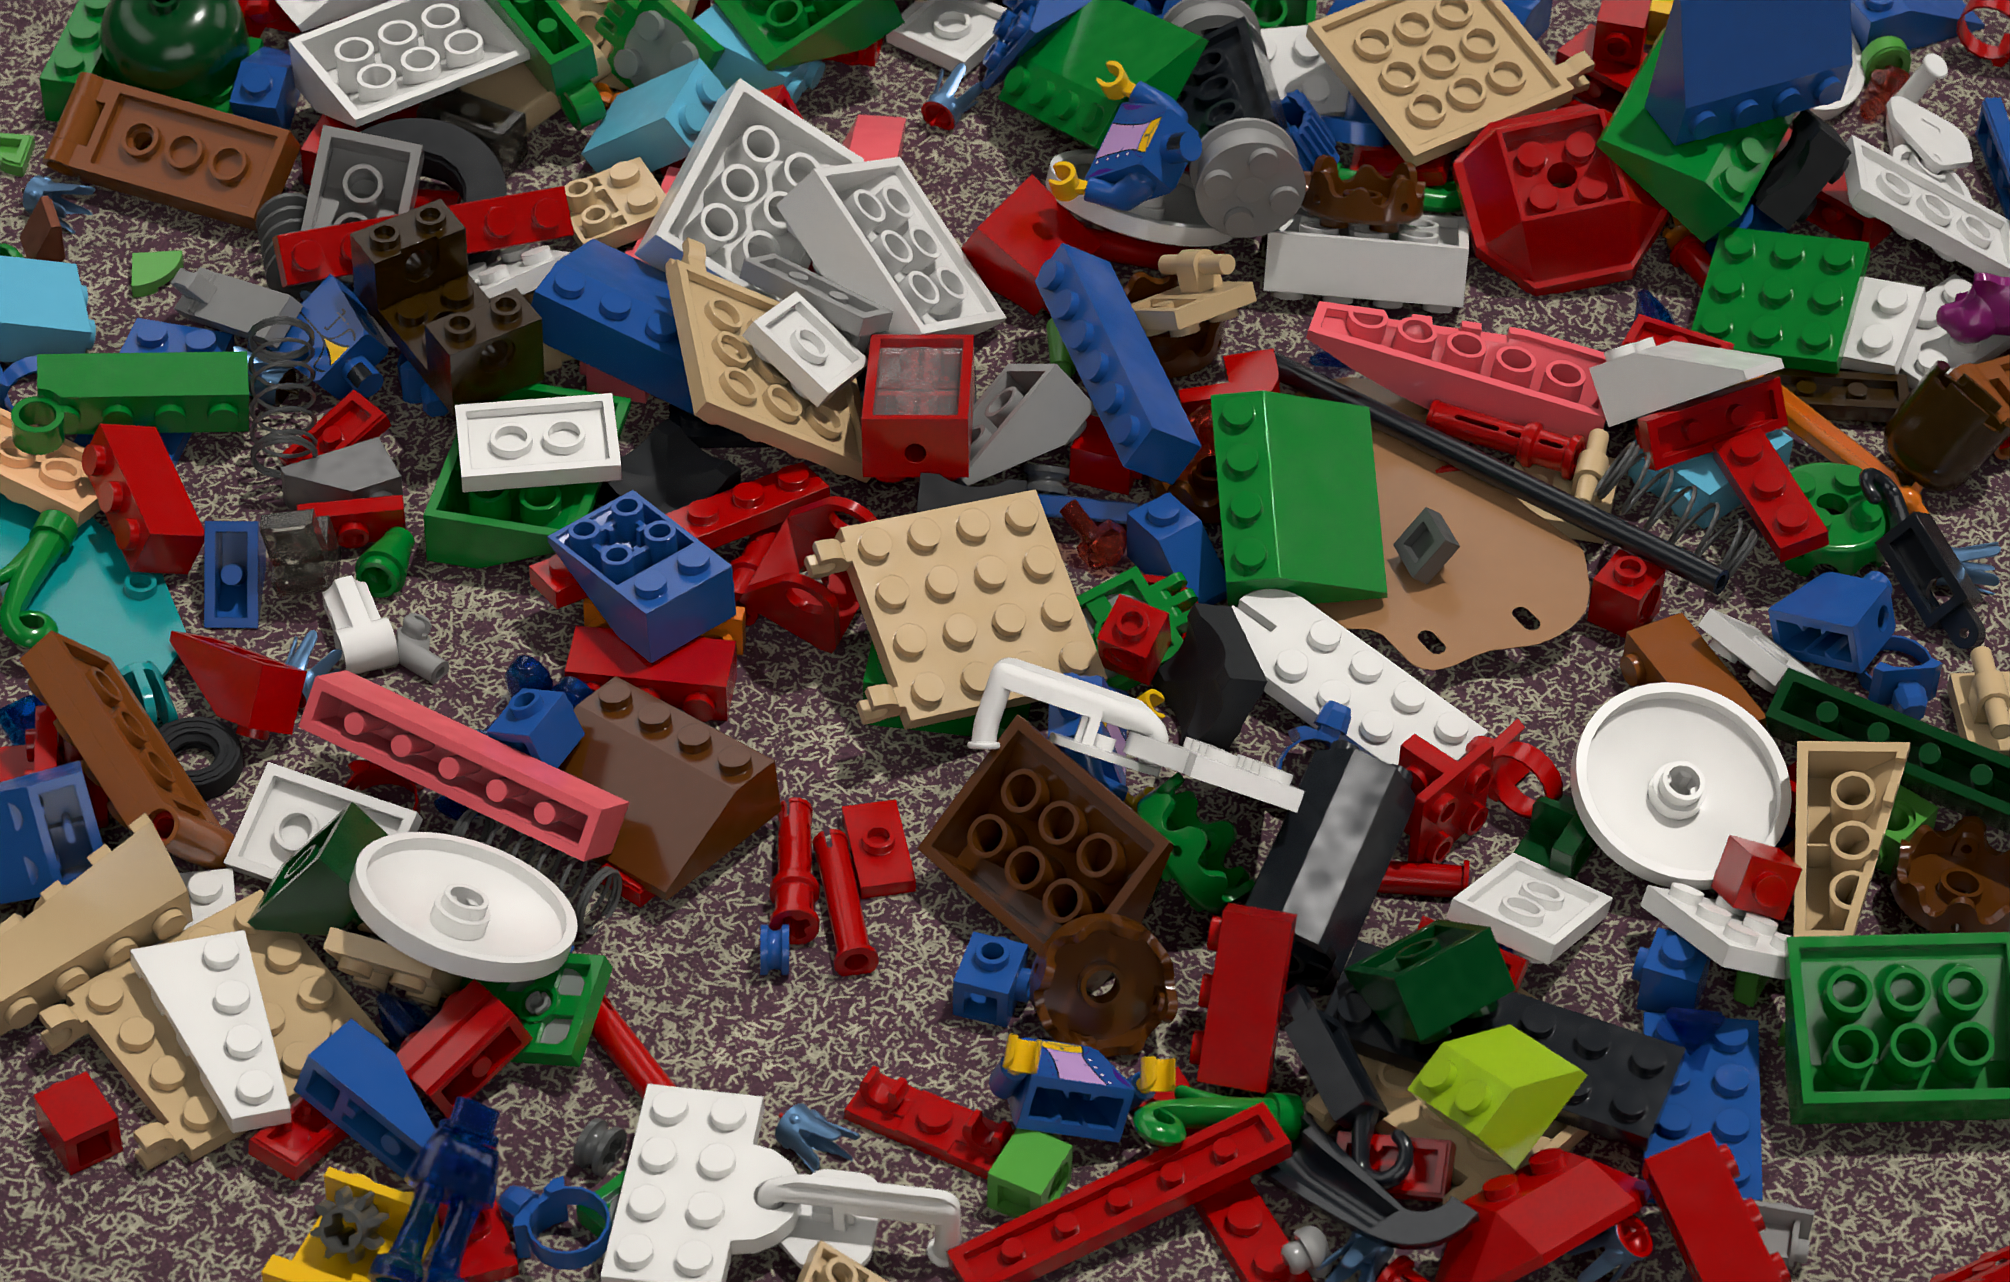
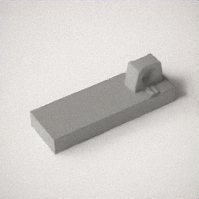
[739,253,893,354]
[171,267,303,349]

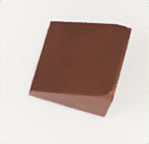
[20,195,66,262]

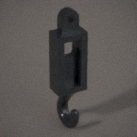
[1858,468,1986,650]
[1283,984,1414,1190]

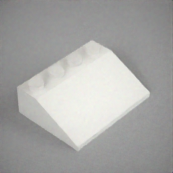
[288,0,530,127]
[634,78,865,302]
[776,157,1007,352]
[1263,206,1469,313]

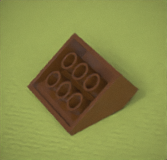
[558,676,782,901]
[917,714,1174,991]

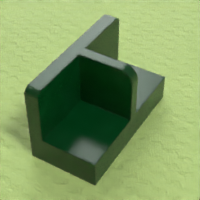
[1513,794,1597,880]

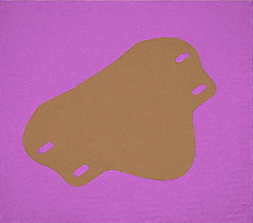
[1294,377,1590,671]

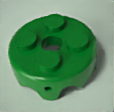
[1764,462,1890,577]
[1137,772,1255,915]

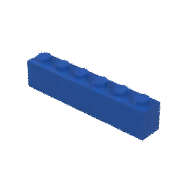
[1034,243,1202,485]

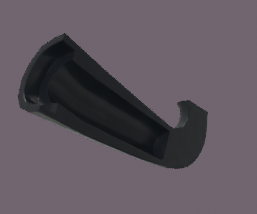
[1257,1113,1480,1250]

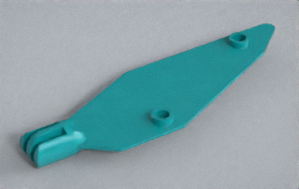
[0,493,186,728]

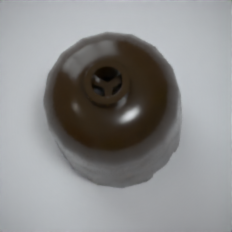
[1883,360,2010,492]

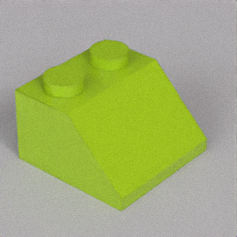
[1407,1025,1588,1170]

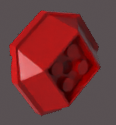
[1453,103,1670,296]

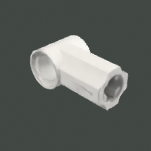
[322,575,399,674]

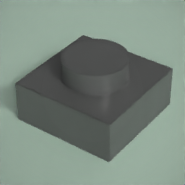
[1393,507,1460,584]

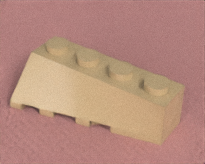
[1794,741,1911,937]
[0,813,193,1036]

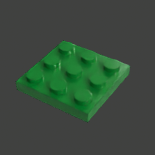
[1691,227,1871,374]

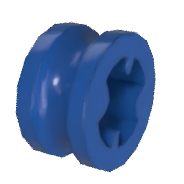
[760,924,789,975]

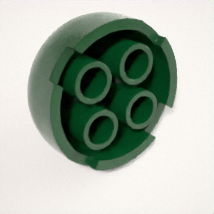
[100,0,250,101]

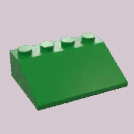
[712,0,905,71]
[997,0,1209,152]
[1595,27,1797,243]
[423,383,631,569]
[1211,390,1388,608]
[1785,932,2010,1124]

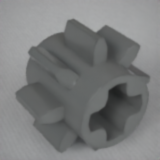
[310,1186,390,1264]

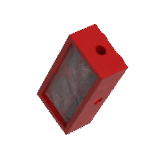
[861,334,975,483]

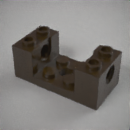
[350,199,545,416]

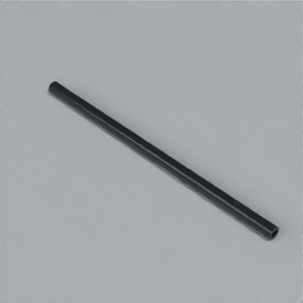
[1274,351,1729,595]

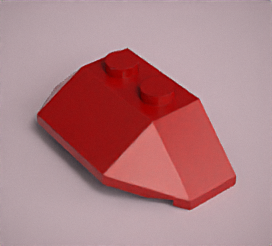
[1434,1148,1653,1282]

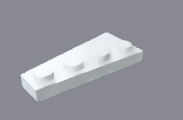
[130,930,291,1133]

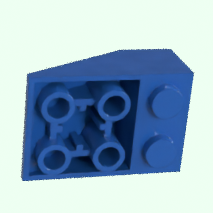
[981,0,1091,90]
[547,490,736,663]
[0,760,103,904]

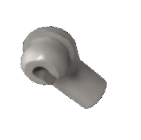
[395,613,449,685]
[1280,1225,1333,1278]

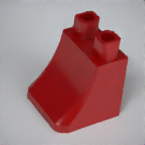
[961,174,1102,317]

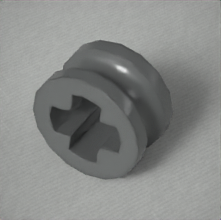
[1023,464,1070,496]
[573,1118,627,1178]

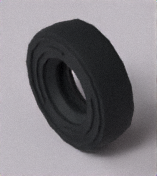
[158,716,243,801]

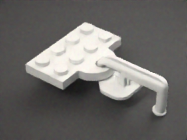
[1845,53,2010,277]
[967,657,1305,813]
[600,1084,961,1282]

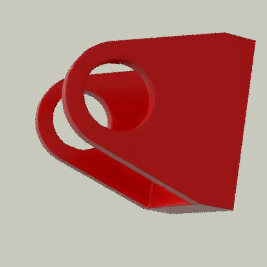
[739,496,878,654]

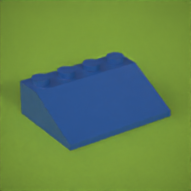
[1645,0,1853,146]
[531,238,700,418]

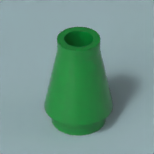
[355,526,415,598]

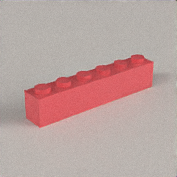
[299,670,630,862]

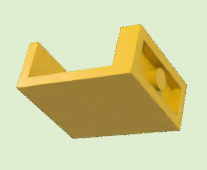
[261,1167,439,1282]

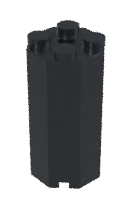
[1244,740,1417,996]

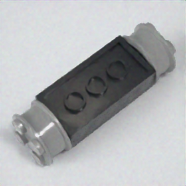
[1162,0,1306,238]

